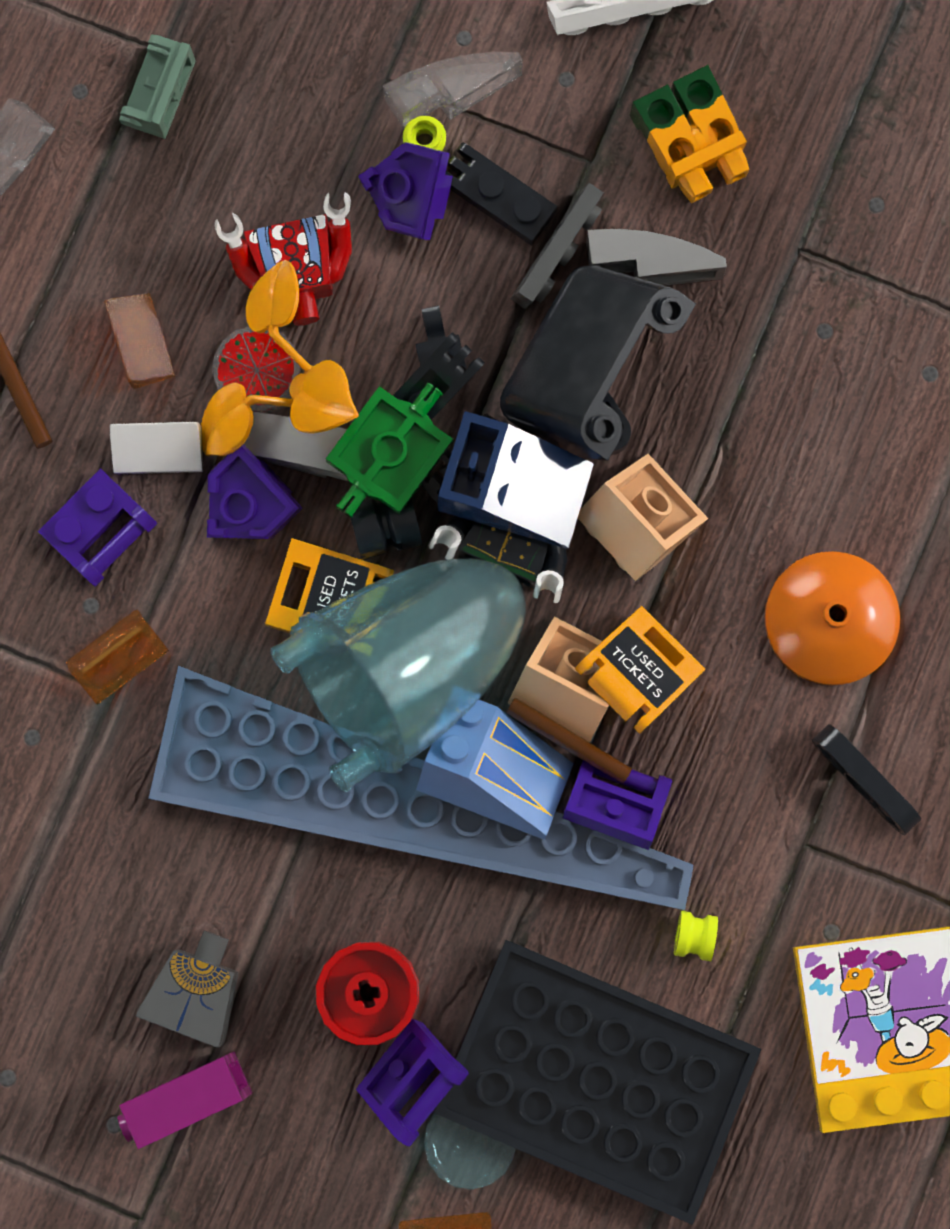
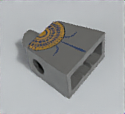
[136,930,238,1048]

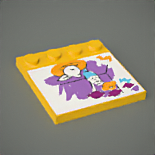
[793,926,950,1133]

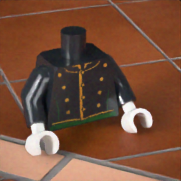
[429,516,568,603]

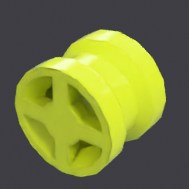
[674,911,718,962]

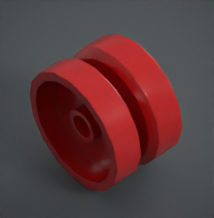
[316,942,420,1045]

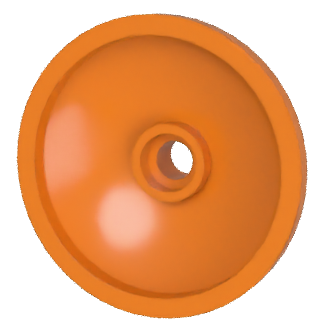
[765,551,900,686]

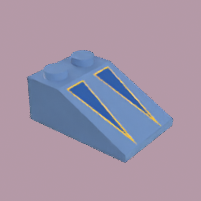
[416,691,574,840]

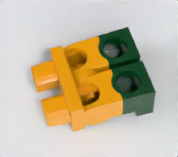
[629,65,750,203]

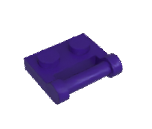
[38,468,158,587]
[562,760,672,850]
[356,1019,469,1147]

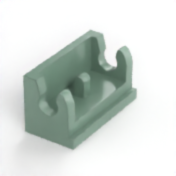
[119,34,196,139]

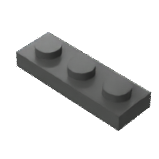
[510,183,604,309]

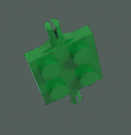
[325,383,453,518]

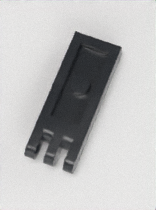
[445,142,558,246]
[393,332,485,420]

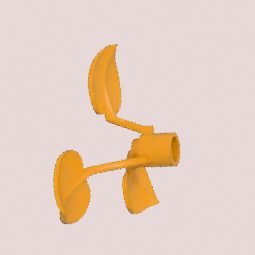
[201,260,359,457]

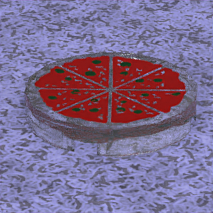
[212,326,301,413]

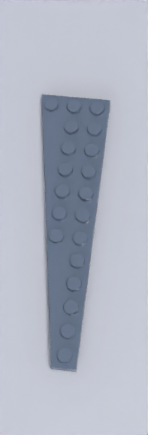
[149,666,694,910]

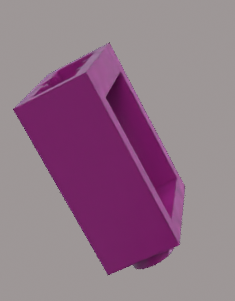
[117,1051,252,1149]

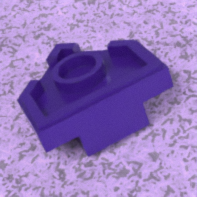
[358,142,453,240]
[207,444,303,539]

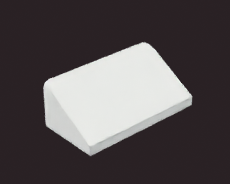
[110,422,203,474]

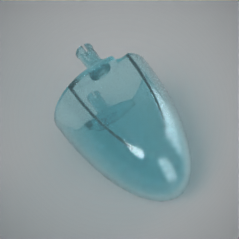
[270,558,526,792]

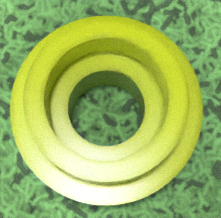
[403,116,446,151]

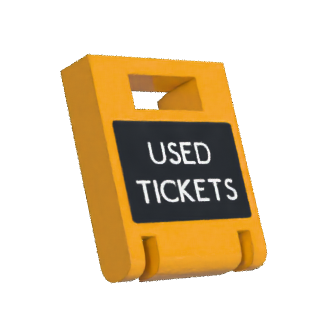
[265,538,394,657]
[575,606,705,734]

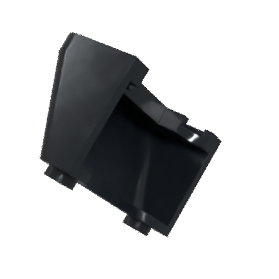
[500,266,696,461]

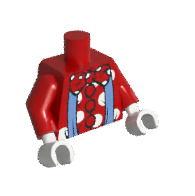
[215,192,352,326]

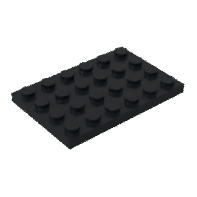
[434,940,761,1225]

